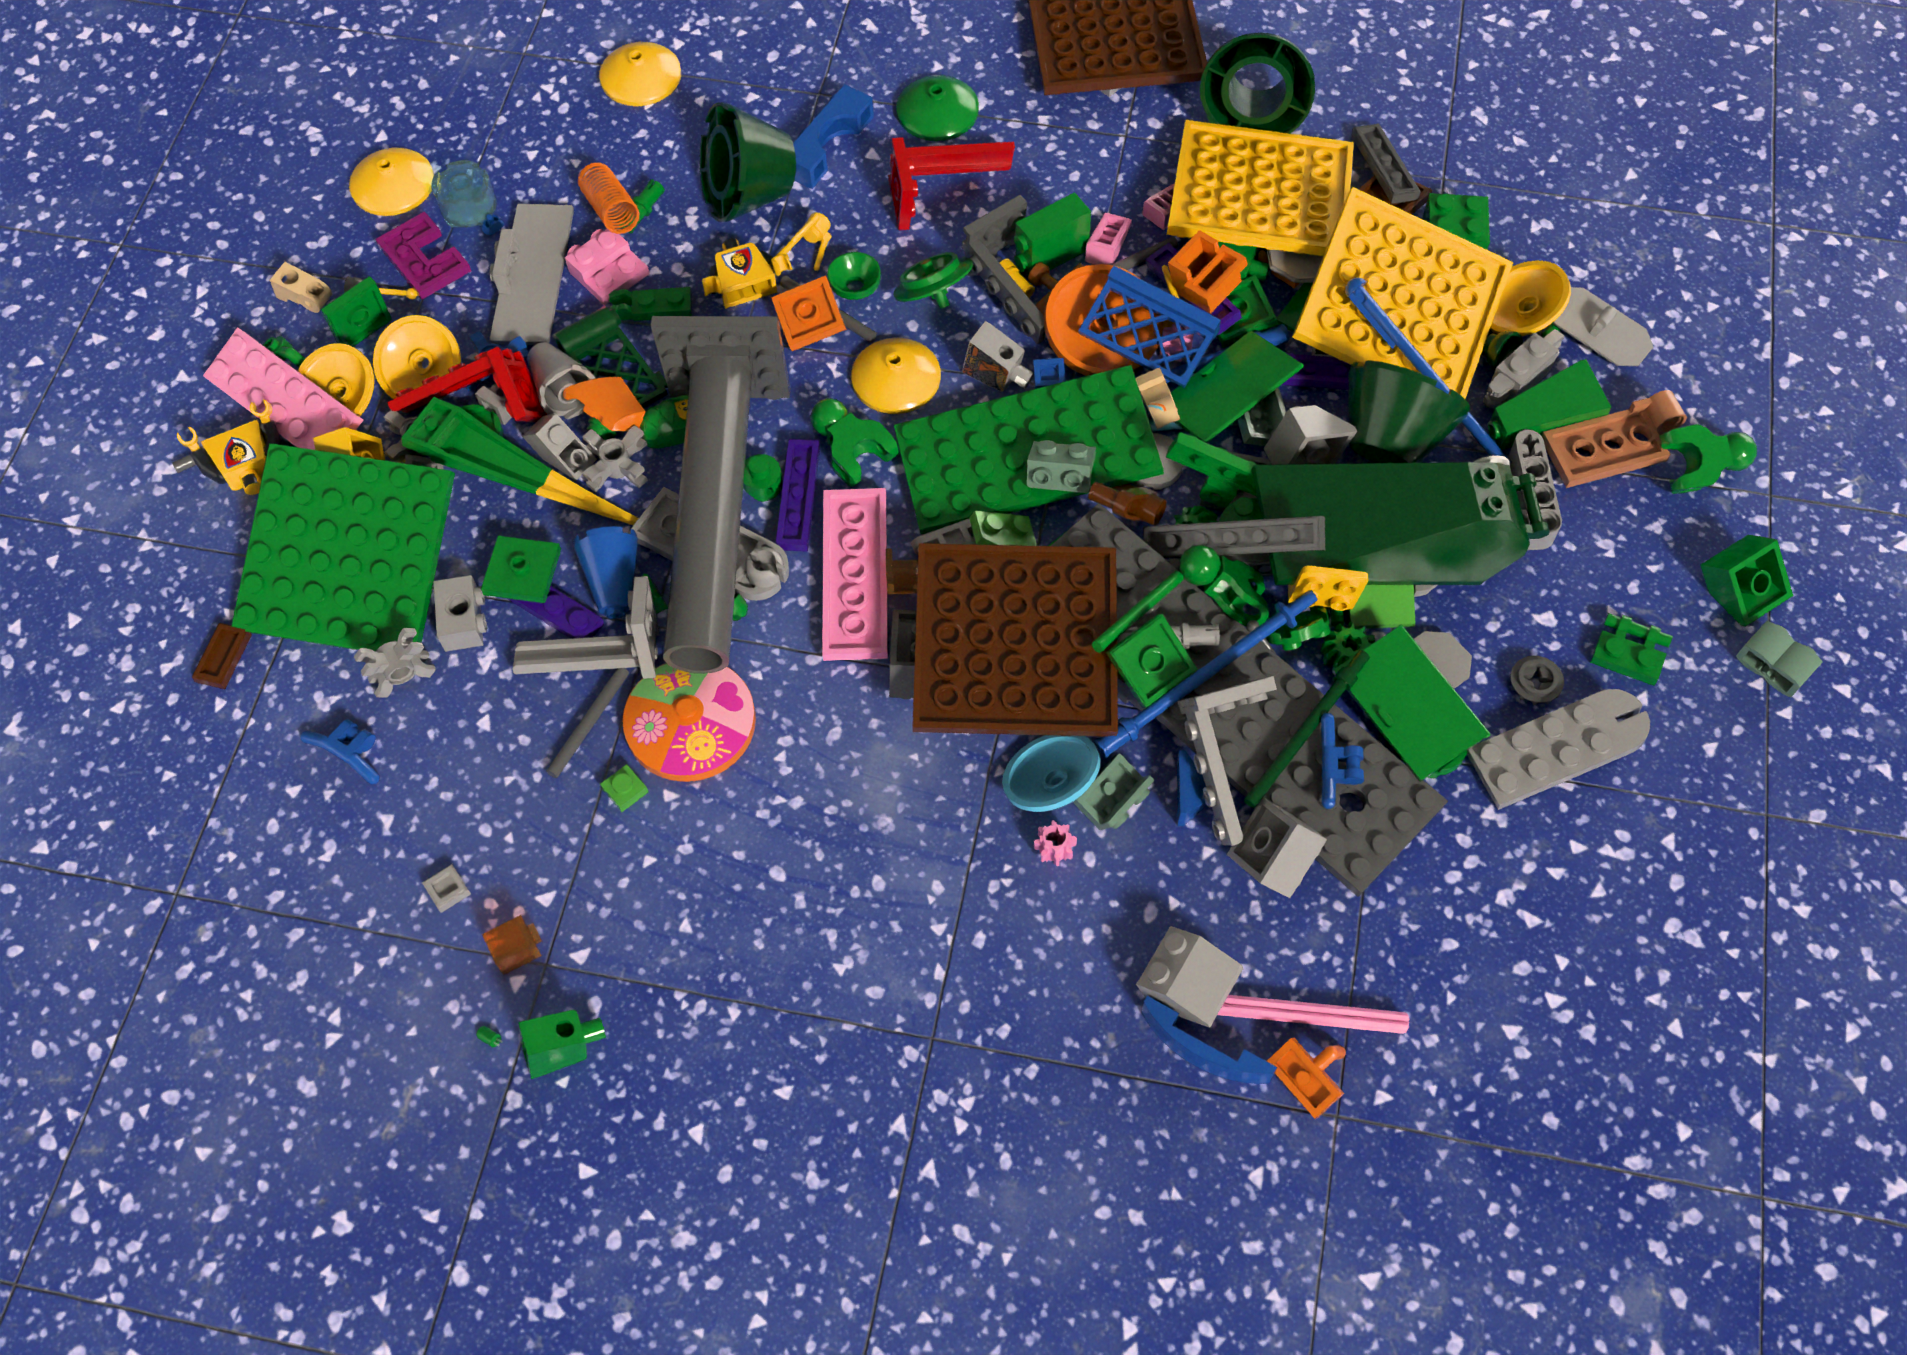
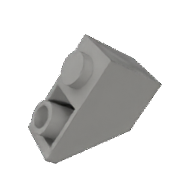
[522,413,597,480]

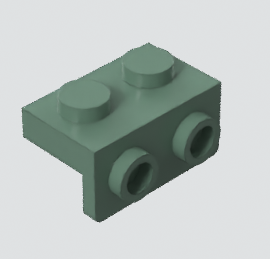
[1237,387,1286,446]
[1027,440,1096,493]
[1073,753,1154,830]

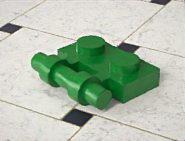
[1590,613,1673,686]

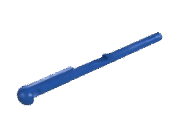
[1345,277,1512,464]

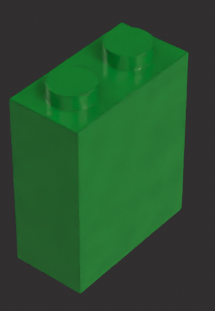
[1014,192,1091,276]

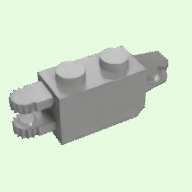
[1483,329,1565,409]

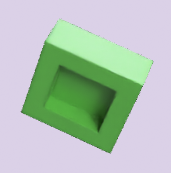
[600,764,648,812]

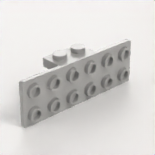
[490,204,574,345]

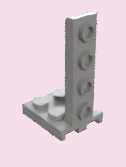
[512,576,659,679]
[1178,676,1277,846]

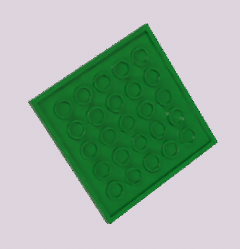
[231,443,455,652]

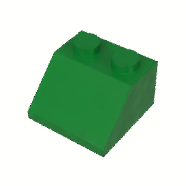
[1700,534,1793,627]

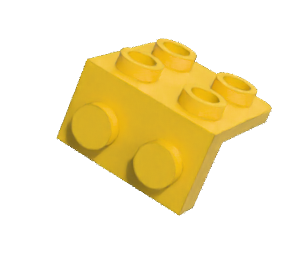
[1288,566,1368,611]

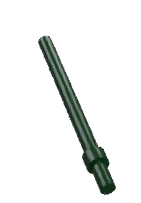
[1244,650,1370,808]

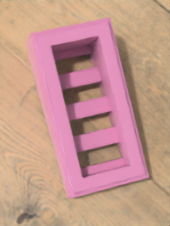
[1142,183,1175,230]
[1085,213,1132,265]

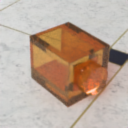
[482,915,543,975]

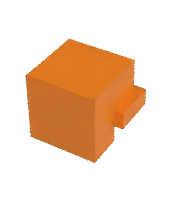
[1168,230,1248,314]

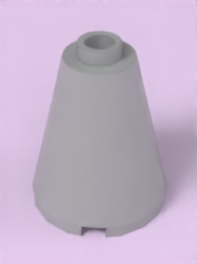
[527,342,596,419]

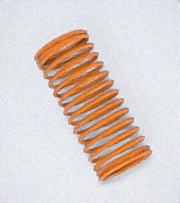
[578,162,640,234]

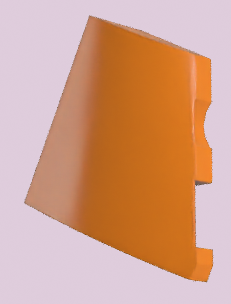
[563,377,646,431]

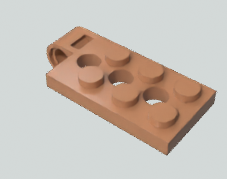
[1542,390,1687,488]

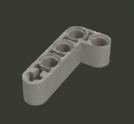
[1508,430,1562,550]

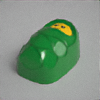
[640,395,688,449]

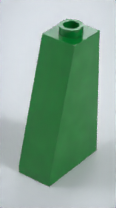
[1488,359,1611,450]

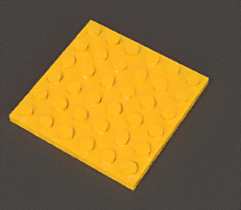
[1166,120,1354,256]
[1292,187,1513,399]

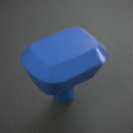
[481,214,504,235]

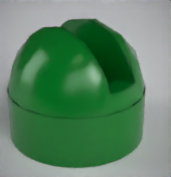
[733,593,748,621]

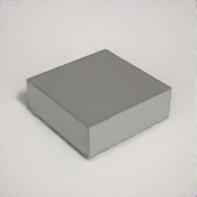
[422,864,471,913]

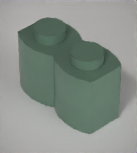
[1736,621,1822,697]

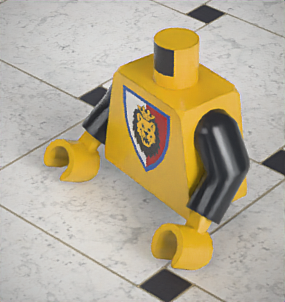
[702,238,792,309]
[177,399,282,495]

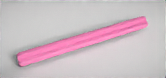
[1218,995,1409,1034]

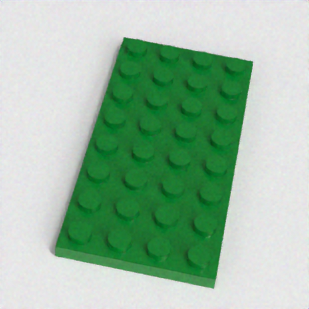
[894,365,1164,535]

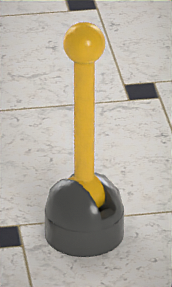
[344,276,418,300]

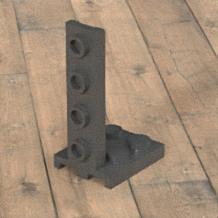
[962,194,1045,344]

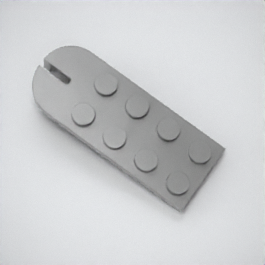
[628,487,789,601]
[1467,689,1650,810]

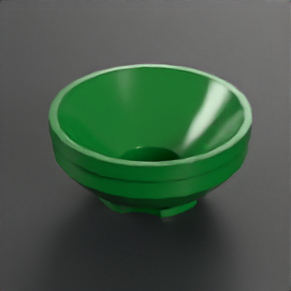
[827,252,881,300]

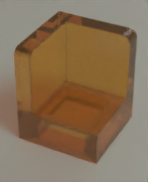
[886,548,918,594]

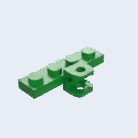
[1166,432,1257,507]

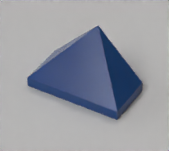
[1176,750,1207,826]

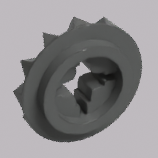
[1509,656,1564,705]

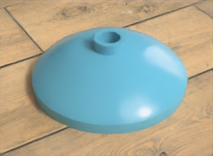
[1002,735,1100,812]

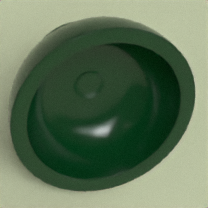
[1482,331,1523,371]

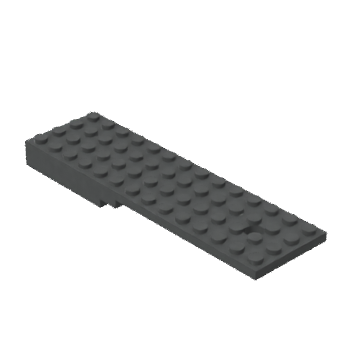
[1051,503,1448,897]

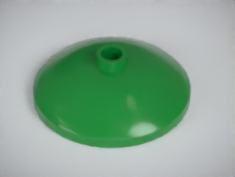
[896,75,979,141]

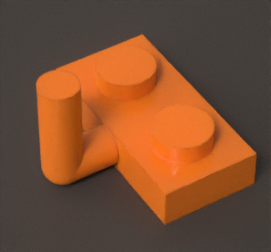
[1267,1038,1346,1119]

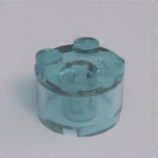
[431,160,497,227]

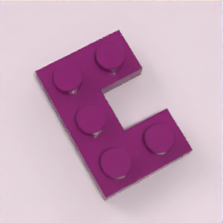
[375,211,471,299]

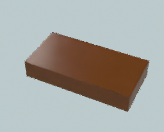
[192,623,252,689]

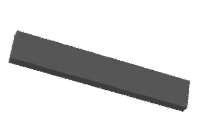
[1143,516,1325,558]

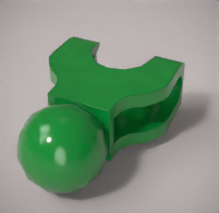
[810,398,899,487]
[1659,424,1757,494]
[1179,544,1269,627]

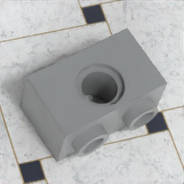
[433,575,487,652]

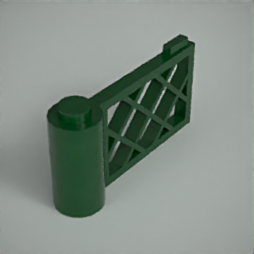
[553,306,668,408]

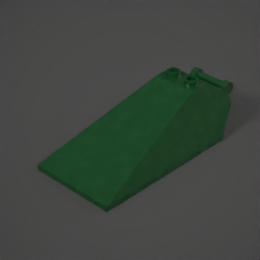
[1252,462,1550,585]

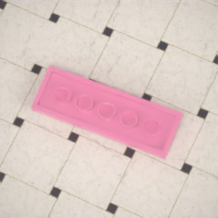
[203,327,363,450]
[822,488,888,661]

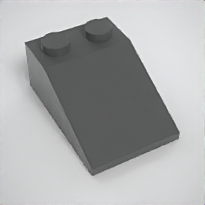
[889,610,917,699]

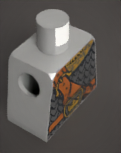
[962,321,1034,392]

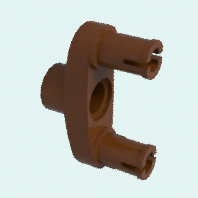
[1088,482,1167,526]

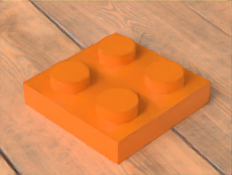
[771,275,847,351]

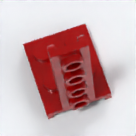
[888,137,1015,230]
[387,347,547,423]

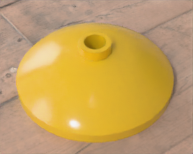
[599,41,681,106]
[349,148,435,216]
[1490,260,1571,336]
[373,315,461,399]
[851,338,941,414]
[297,343,374,417]

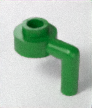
[263,336,306,368]

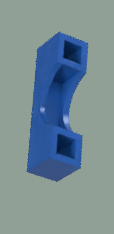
[793,84,874,189]

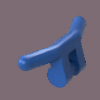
[1321,713,1364,809]
[301,719,380,785]

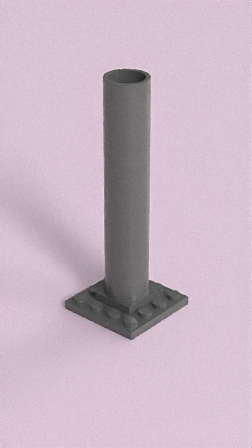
[651,316,791,674]

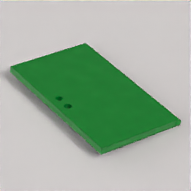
[1171,330,1304,443]
[1333,624,1491,782]

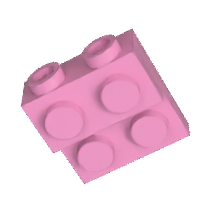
[565,229,650,305]

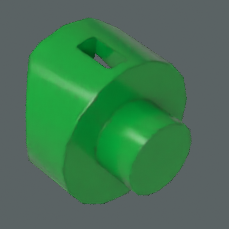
[743,454,782,502]

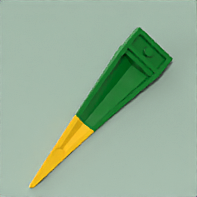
[401,397,639,525]

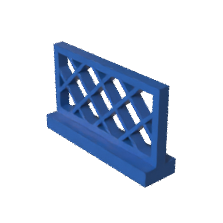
[1078,266,1221,388]

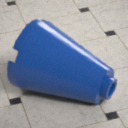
[573,526,638,619]

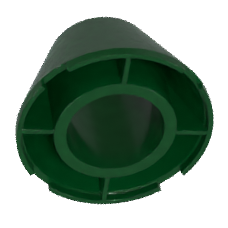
[1200,33,1315,134]
[699,102,796,222]
[1348,360,1470,463]

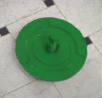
[893,252,973,309]

